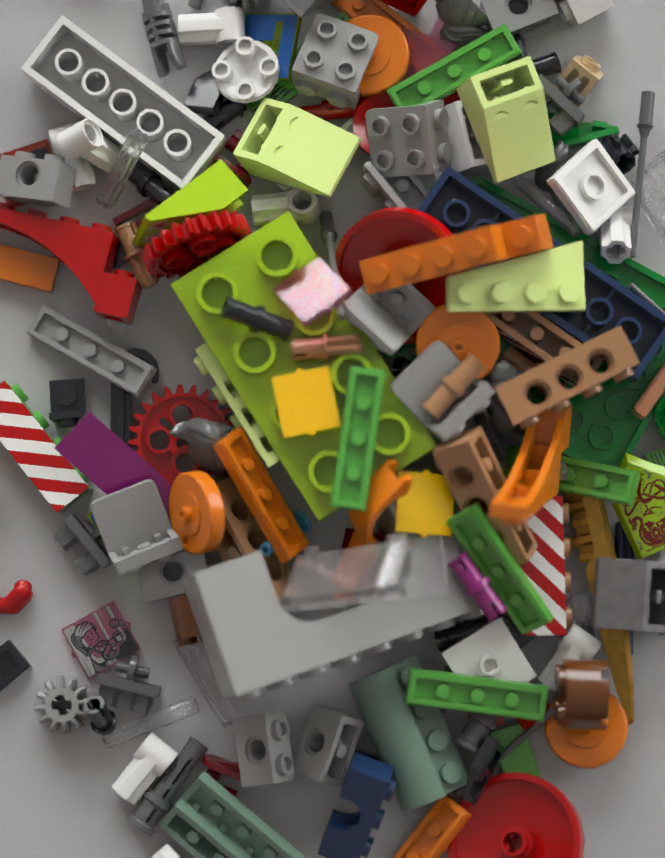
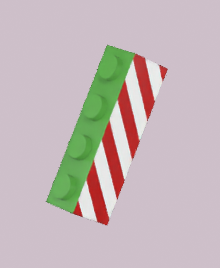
[0,380,93,514]

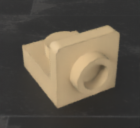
[553,55,604,108]

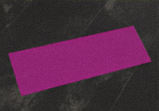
[54,412,172,527]

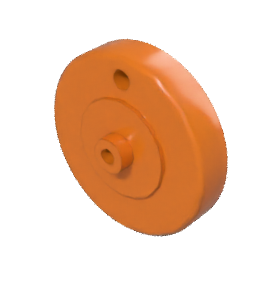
[347,15,410,97]
[416,304,500,380]
[169,470,225,555]
[545,692,628,769]

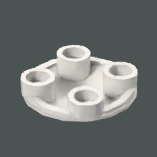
[212,36,280,103]

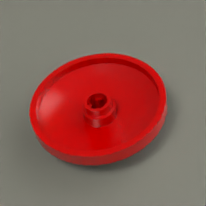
[335,207,468,344]
[447,772,584,858]

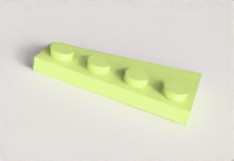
[445,241,586,313]
[193,343,280,468]

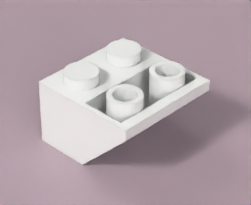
[434,100,489,182]

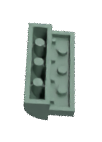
[348,655,468,812]
[158,771,306,858]

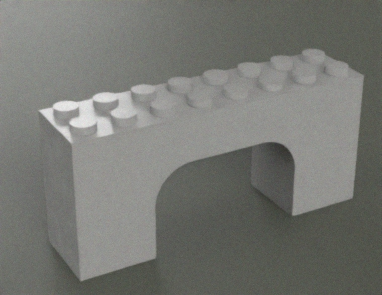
[182,500,491,703]

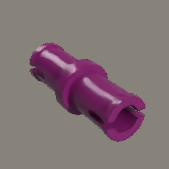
[448,551,507,622]

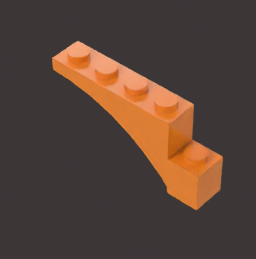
[359,214,554,295]
[489,402,572,525]

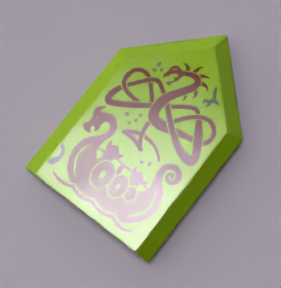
[611,453,665,560]

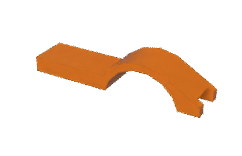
[0,244,61,294]
[333,459,413,604]

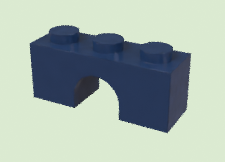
[317,752,396,858]

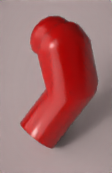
[0,580,33,615]

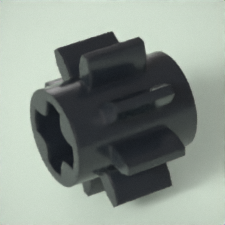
[600,133,639,175]

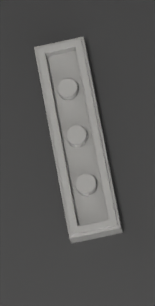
[26,304,158,399]

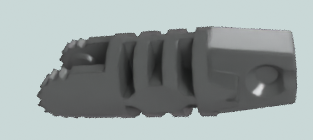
[142,0,186,78]

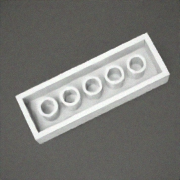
[21,15,227,191]

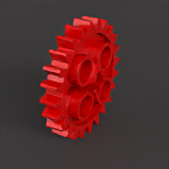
[141,210,252,279]
[127,384,233,484]

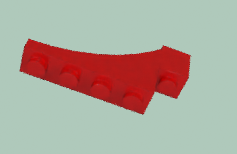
[0,202,142,325]

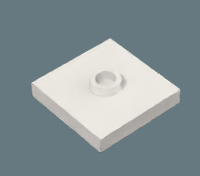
[547,138,636,235]
[441,616,537,682]

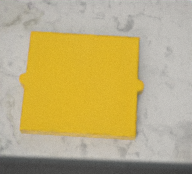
[271,366,341,438]
[395,470,454,538]

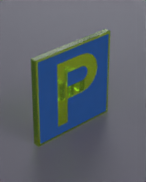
[244,13,302,81]

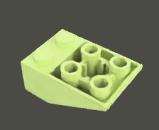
[456,56,556,184]
[233,97,361,198]

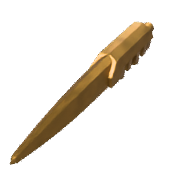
[564,493,635,725]

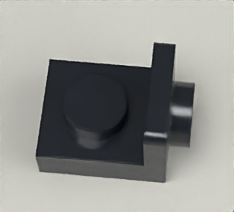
[49,378,87,427]

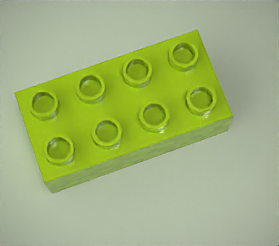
[170,211,437,523]

